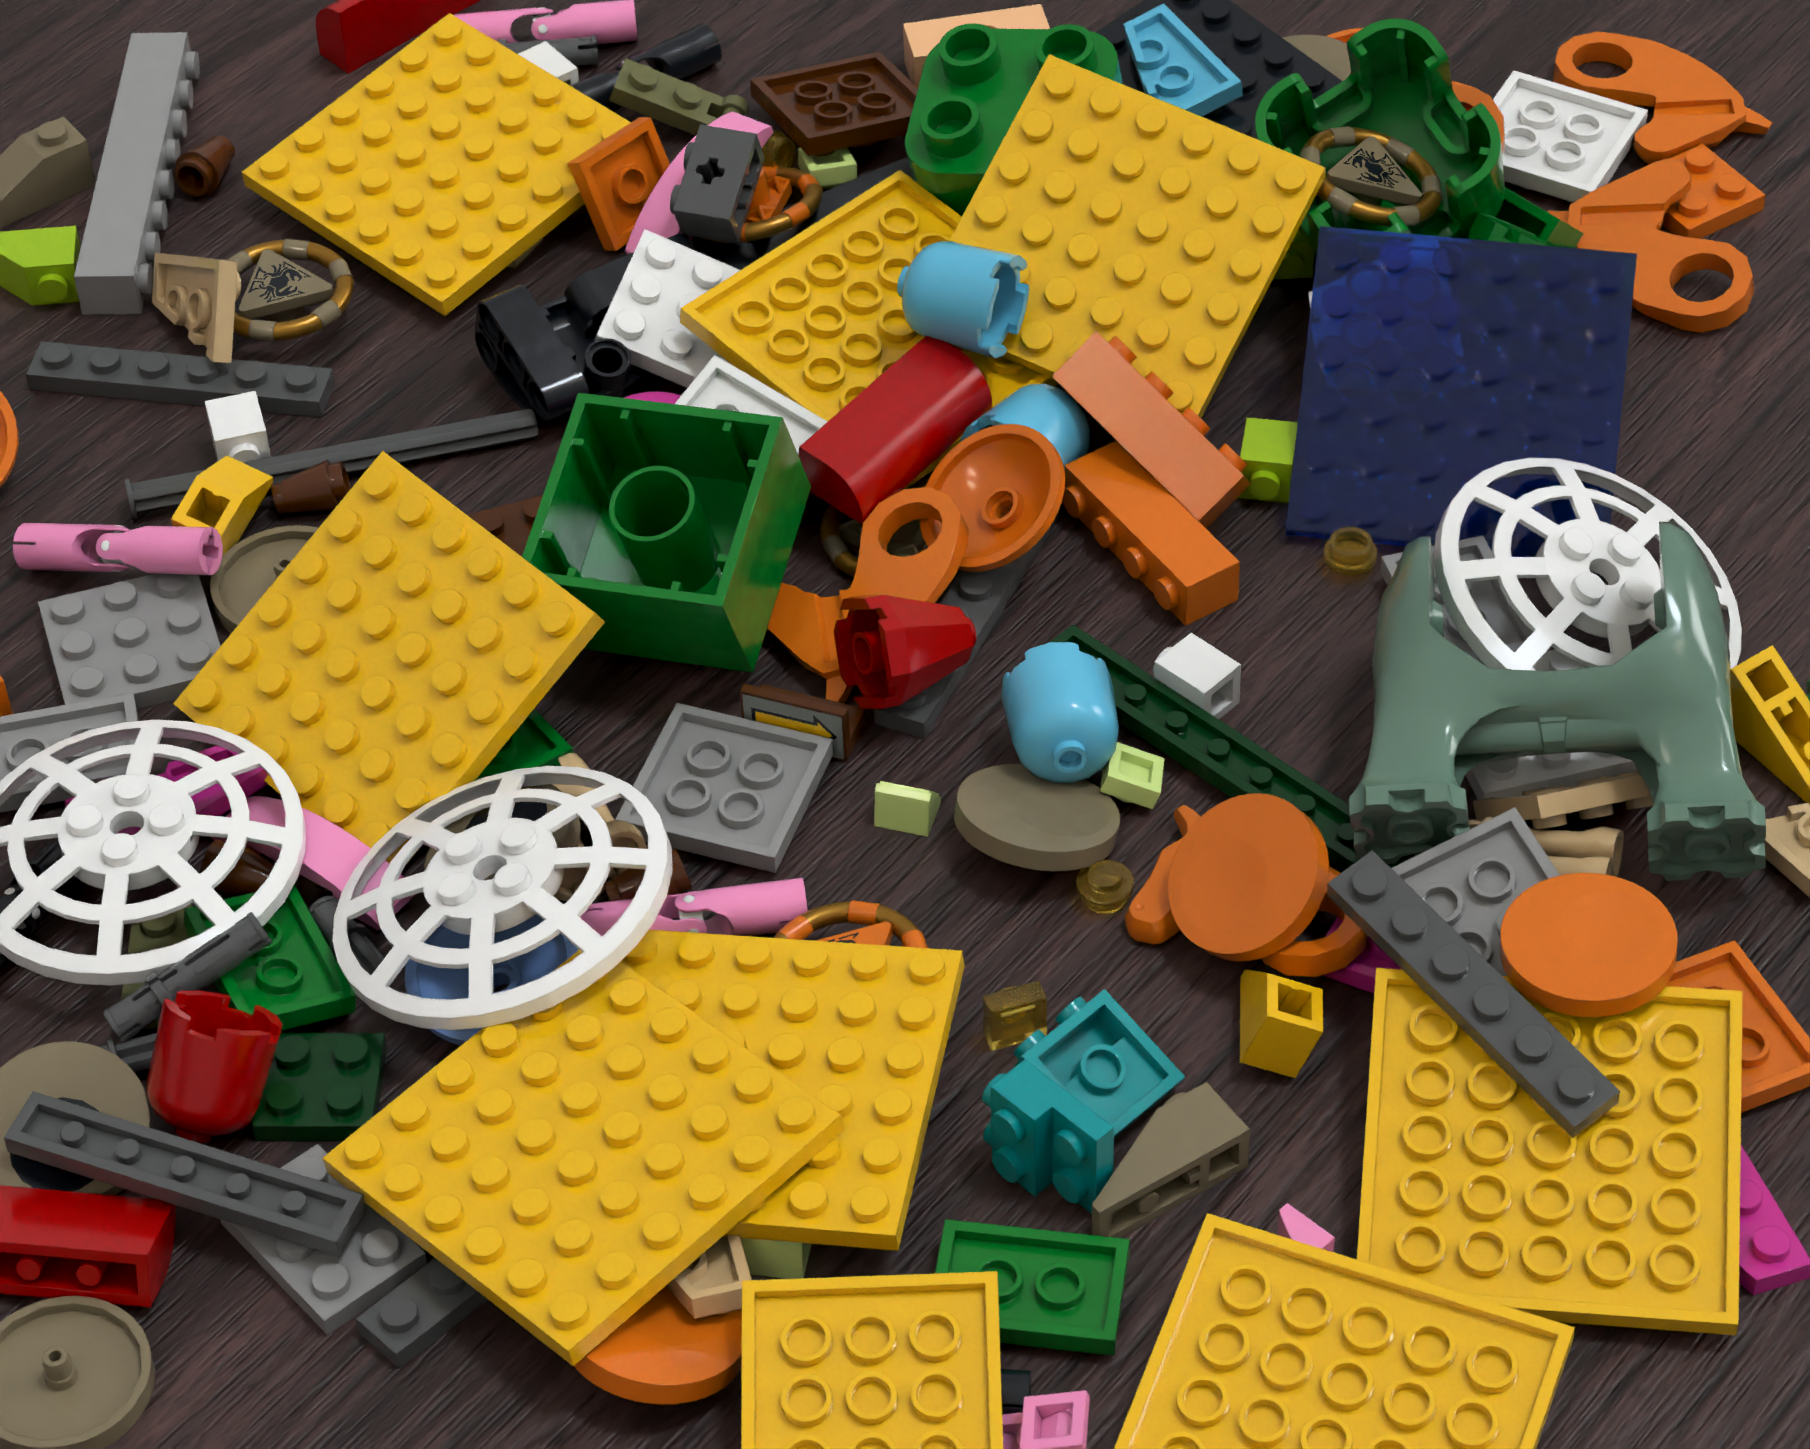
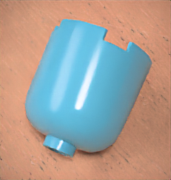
[897,241,1029,358]
[959,384,1090,471]
[1001,642,1119,783]

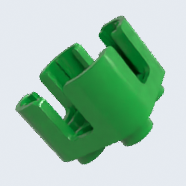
[1255,18,1505,281]
[905,23,1123,216]

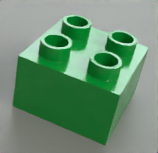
[522,393,811,673]

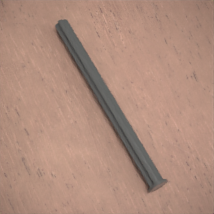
[124,409,538,520]

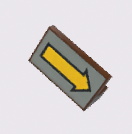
[740,684,866,762]

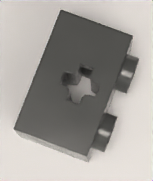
[670,124,765,244]

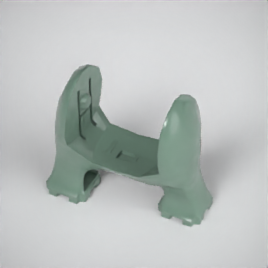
[1349,522,1766,881]

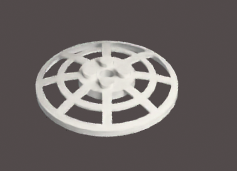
[1434,458,1742,671]
[0,720,306,986]
[332,766,673,1030]

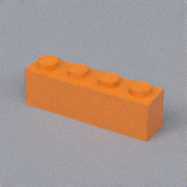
[1052,331,1251,529]
[1062,441,1240,626]

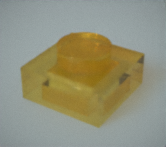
[983,980,1047,1051]

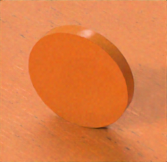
[1168,793,1329,962]
[1500,873,1678,1017]
[574,1286,742,1405]

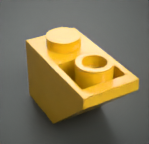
[171,455,274,555]
[1240,970,1323,1078]

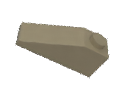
[0,116,96,228]
[1092,1082,1250,1238]

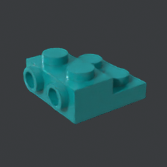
[1013,989,1185,1139]
[982,1059,1114,1214]

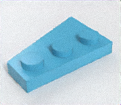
[1123,4,1243,117]

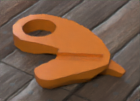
[1553,32,1773,164]
[1547,158,1754,333]
[767,487,969,703]
[1124,805,1368,977]

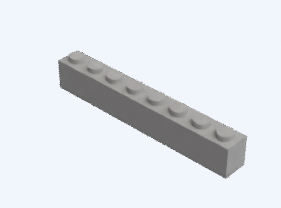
[74,32,200,315]

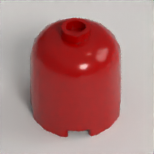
[146,990,283,1142]

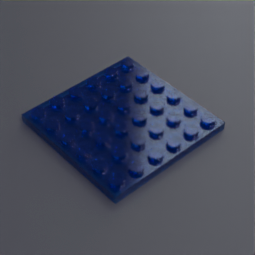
[1286,226,1637,557]

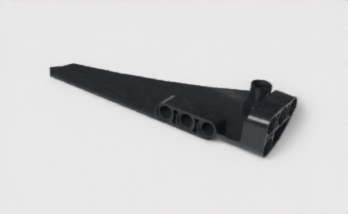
[475,156,914,422]

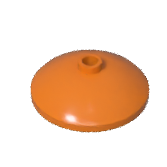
[919,424,1065,572]

